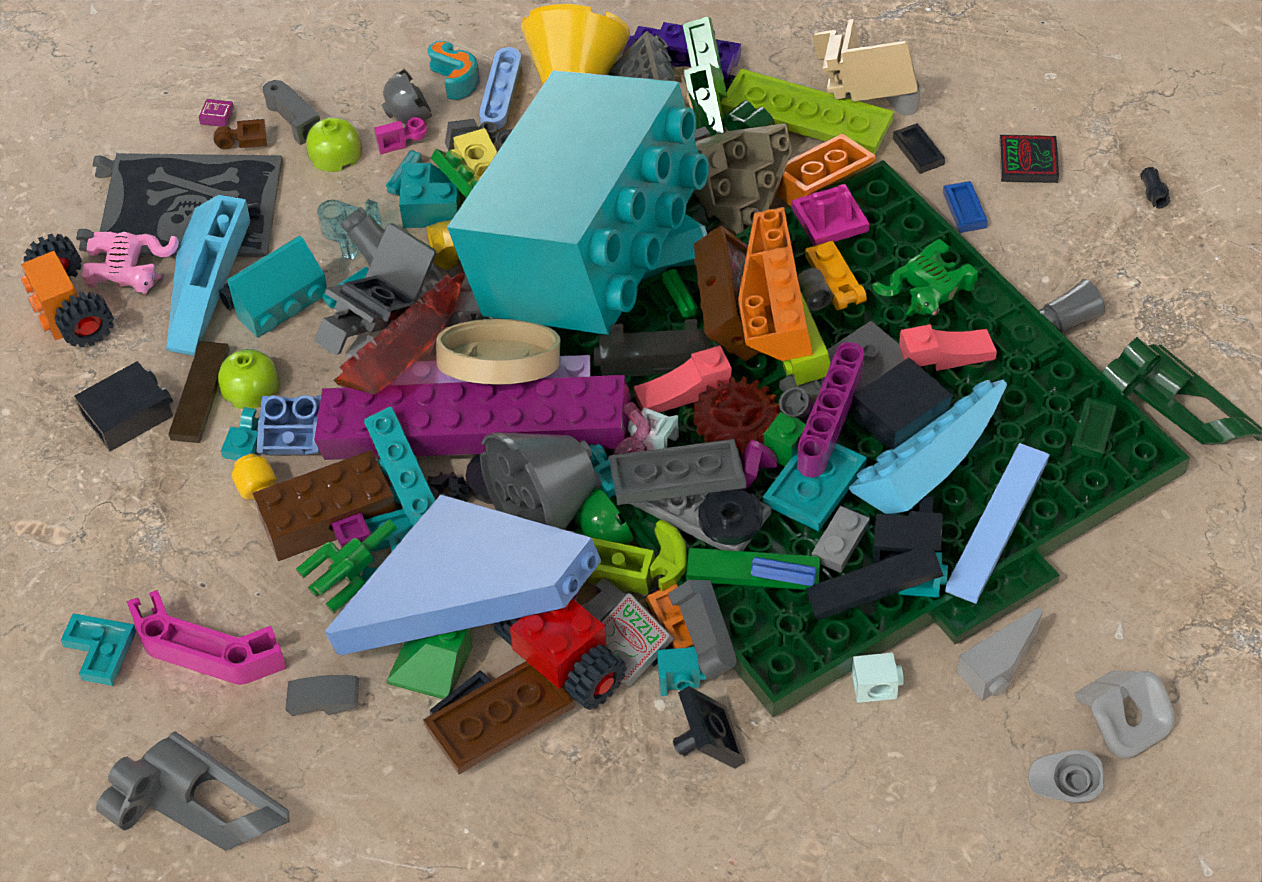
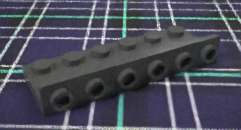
[608,31,675,81]

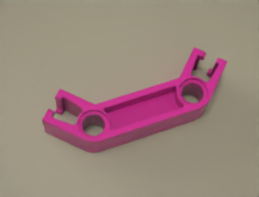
[126,590,287,685]

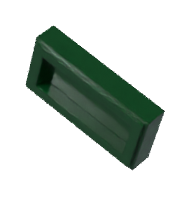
[1070,398,1117,460]

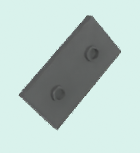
[779,321,904,409]
[608,439,746,505]

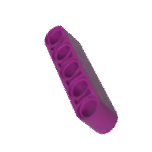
[797,342,864,478]

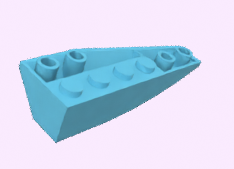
[166,195,250,356]
[849,380,1007,514]

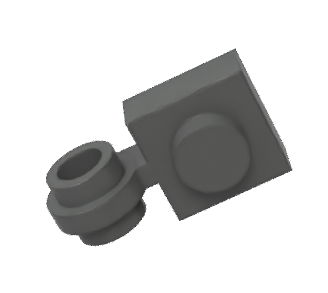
[445,119,499,150]

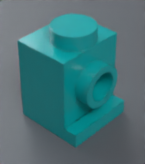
[657,647,707,696]

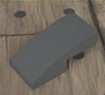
[285,675,359,716]

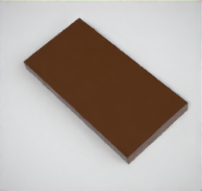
[423,661,575,774]

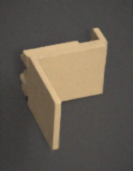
[813,19,918,102]

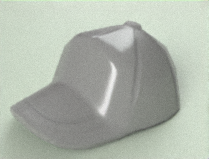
[1028,750,1105,804]

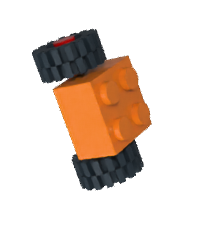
[20,234,114,347]

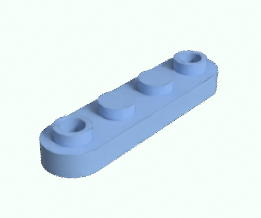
[479,47,522,129]

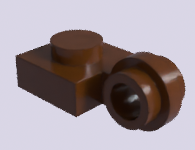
[213,119,267,149]

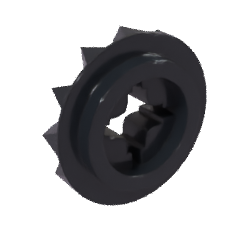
[427,471,470,502]

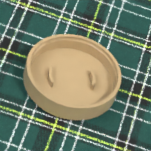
[436,319,560,384]

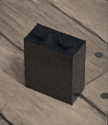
[851,357,952,450]
[74,361,173,452]

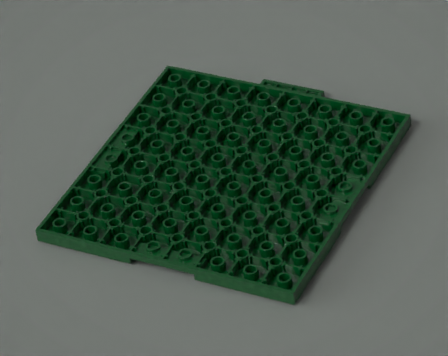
[551,160,1190,717]

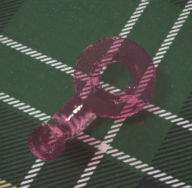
[614,402,651,455]

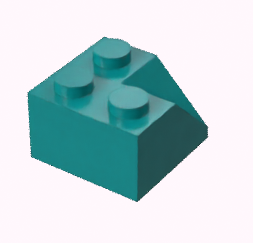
[399,163,462,228]

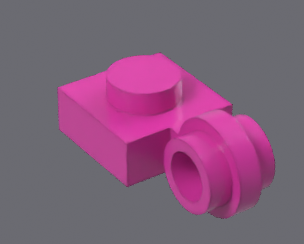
[374,117,427,155]

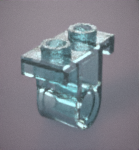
[317,199,382,260]

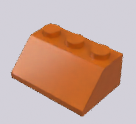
[777,134,876,206]

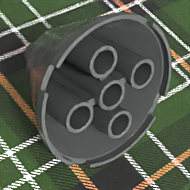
[480,432,601,530]

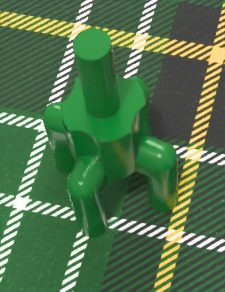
[296,519,397,614]

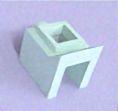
[628,407,679,451]

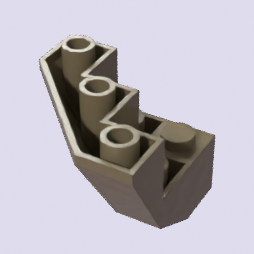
[694,124,792,233]

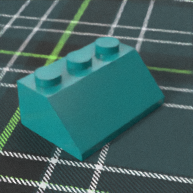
[227,235,327,338]

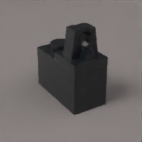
[872,496,942,564]

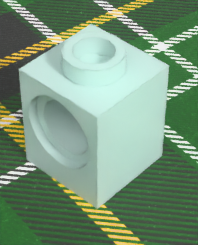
[852,653,903,703]

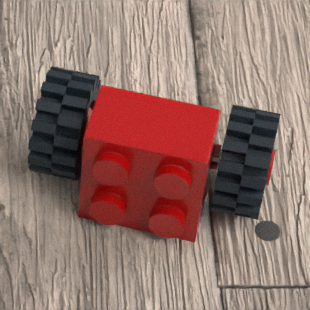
[493,599,627,710]

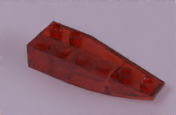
[334,271,465,395]

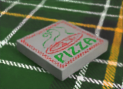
[602,593,675,687]

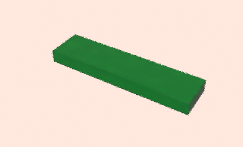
[686,548,820,590]

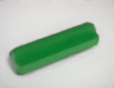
[662,268,698,318]

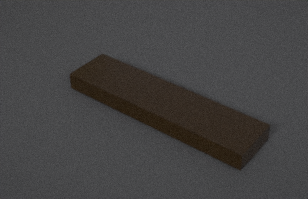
[168,341,230,443]

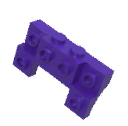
[623,22,741,79]

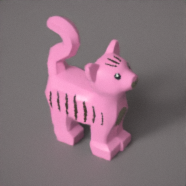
[82,232,179,295]

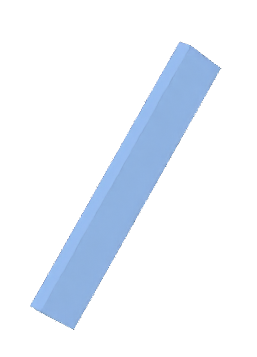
[945,443,1049,604]

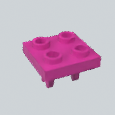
[792,184,869,246]

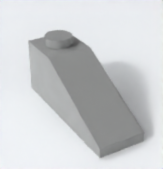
[957,607,1042,701]

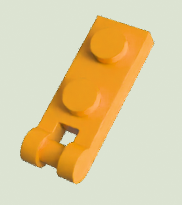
[805,240,867,310]

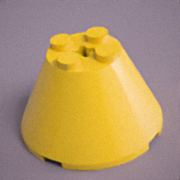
[521,4,630,86]

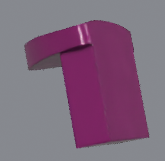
[740,440,778,492]

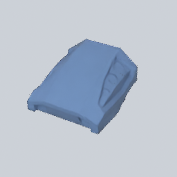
[257,395,321,455]

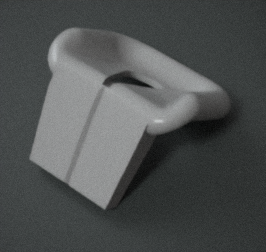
[1075,671,1175,758]

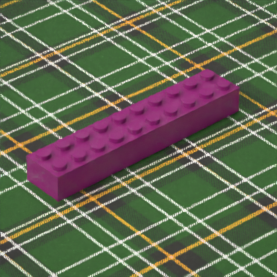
[314,375,631,460]

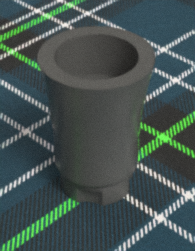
[340,206,385,266]
[1038,279,1105,333]

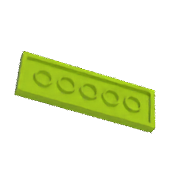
[720,69,894,155]

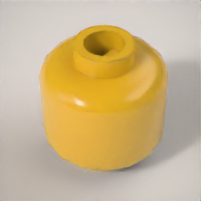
[231,454,277,500]

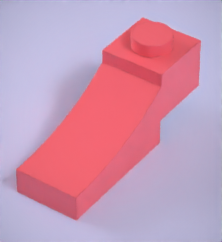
[899,324,997,371]
[634,346,731,413]

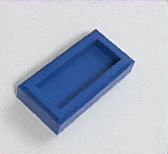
[943,181,988,233]

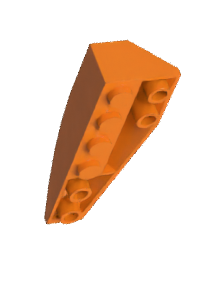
[738,207,813,361]

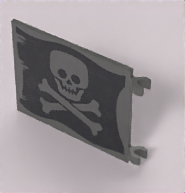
[76,153,282,257]

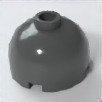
[381,68,432,125]

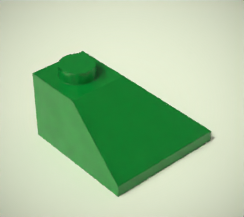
[386,628,473,699]

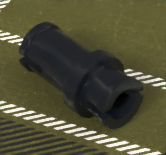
[1140,167,1170,209]

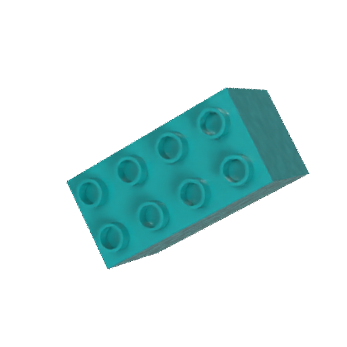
[447,70,709,335]

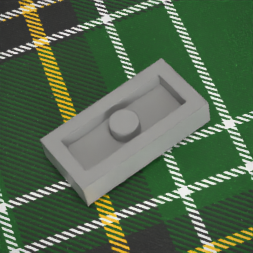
[812,506,870,573]

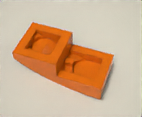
[645,584,694,649]

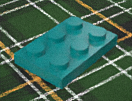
[763,443,867,531]

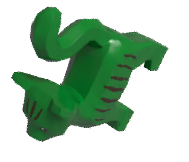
[872,239,978,317]

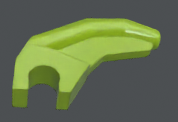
[649,520,687,591]

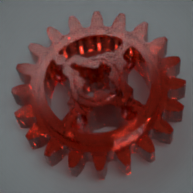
[694,377,780,453]

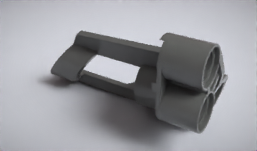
[96,731,290,851]

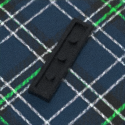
[806,543,944,621]

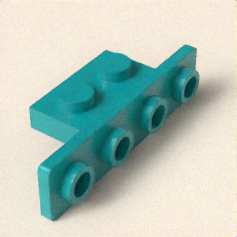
[364,407,436,527]

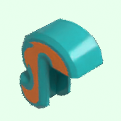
[428,41,480,100]

